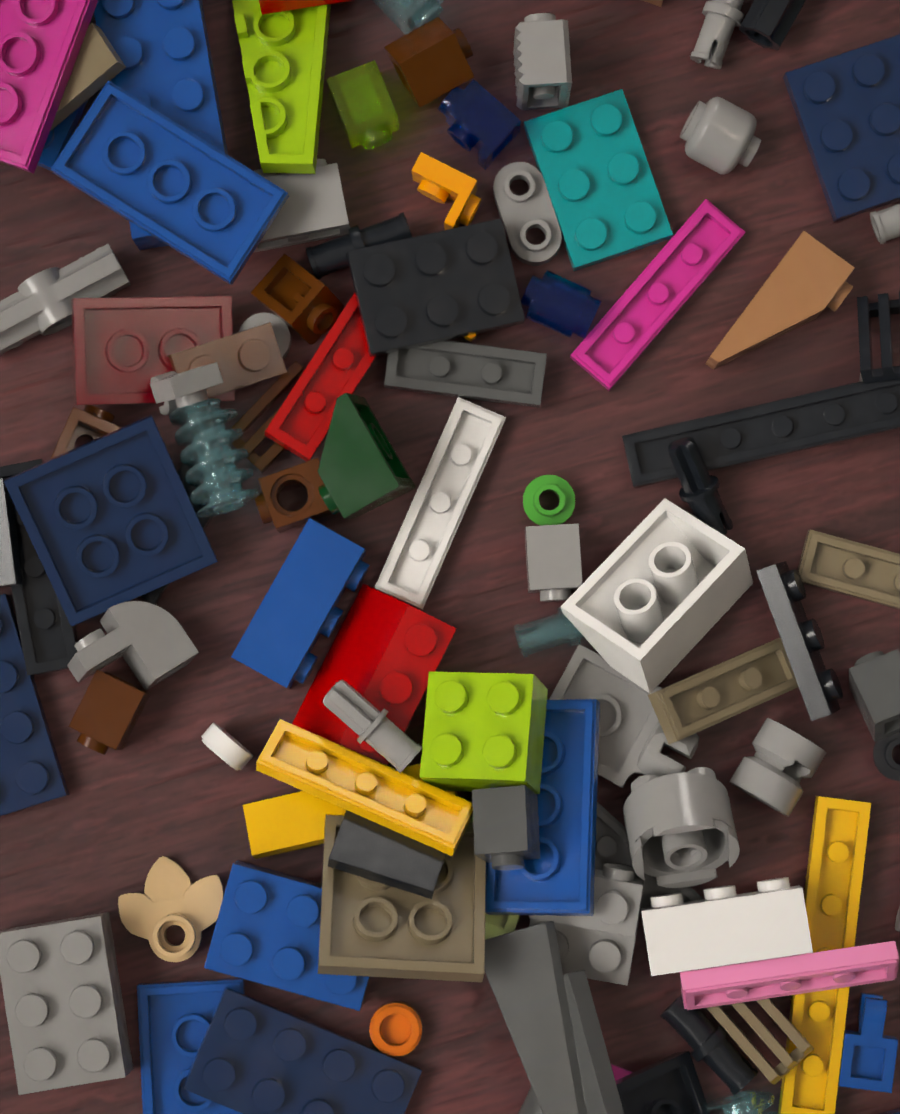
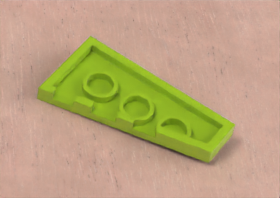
[232,0,331,174]

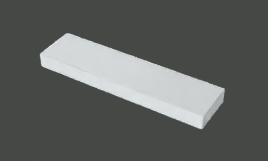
[374,397,506,610]

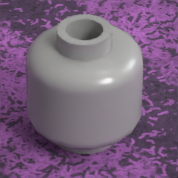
[679,96,761,175]

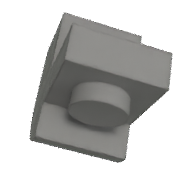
[67,601,199,691]

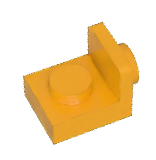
[411,152,482,230]

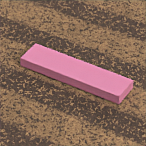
[680,941,899,1011]

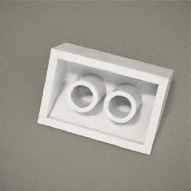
[561,498,753,694]

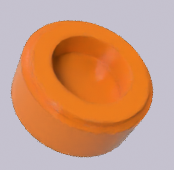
[369,1001,423,1056]

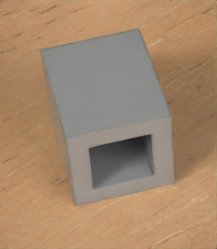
[524,523,583,602]

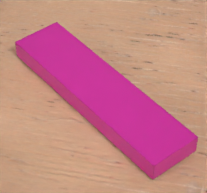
[570,199,746,391]

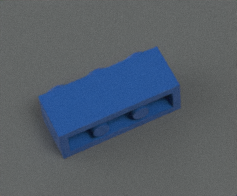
[231,518,370,689]

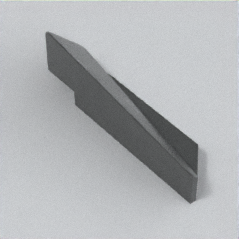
[485,921,624,1114]

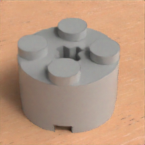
[623,767,740,888]

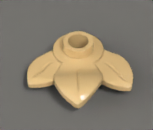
[118,856,224,962]

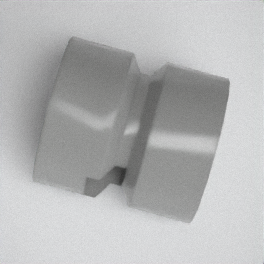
[729,718,826,817]

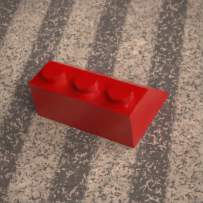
[292,584,457,766]

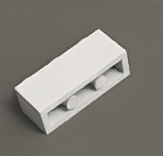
[641,877,813,976]

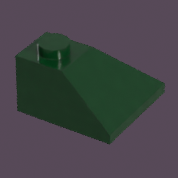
[318,393,416,519]

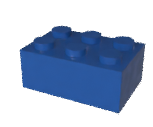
[204,860,370,1011]

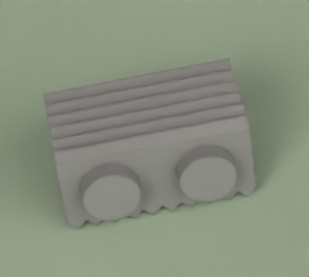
[513,13,572,110]

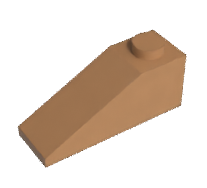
[705,231,855,370]

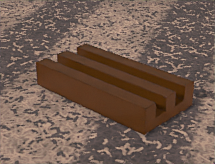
[224,361,305,473]

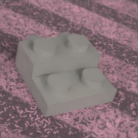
[529,863,646,986]

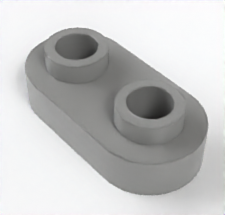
[493,162,562,266]

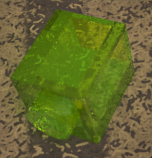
[326,60,399,149]

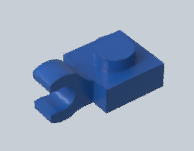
[838,993,898,1093]

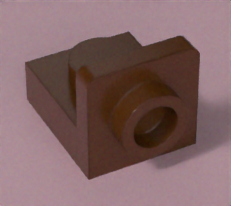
[250,253,344,345]

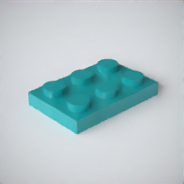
[523,89,673,271]

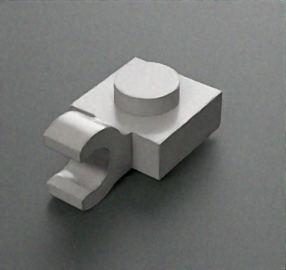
[149,362,223,415]

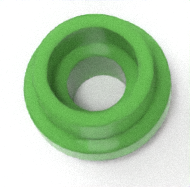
[523,475,575,526]

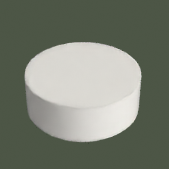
[201,722,253,771]

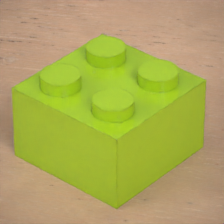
[420,671,548,794]

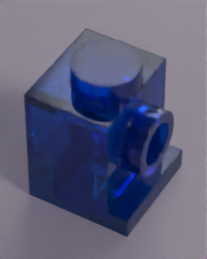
[438,79,521,170]

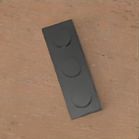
[384,341,547,408]

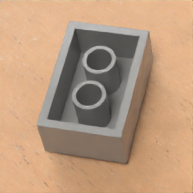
[0,912,133,1095]

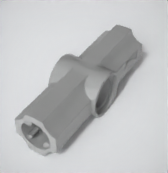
[0,244,131,356]

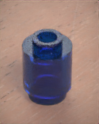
[521,270,602,339]

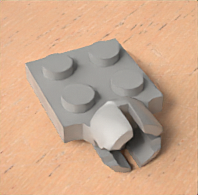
[549,644,699,788]

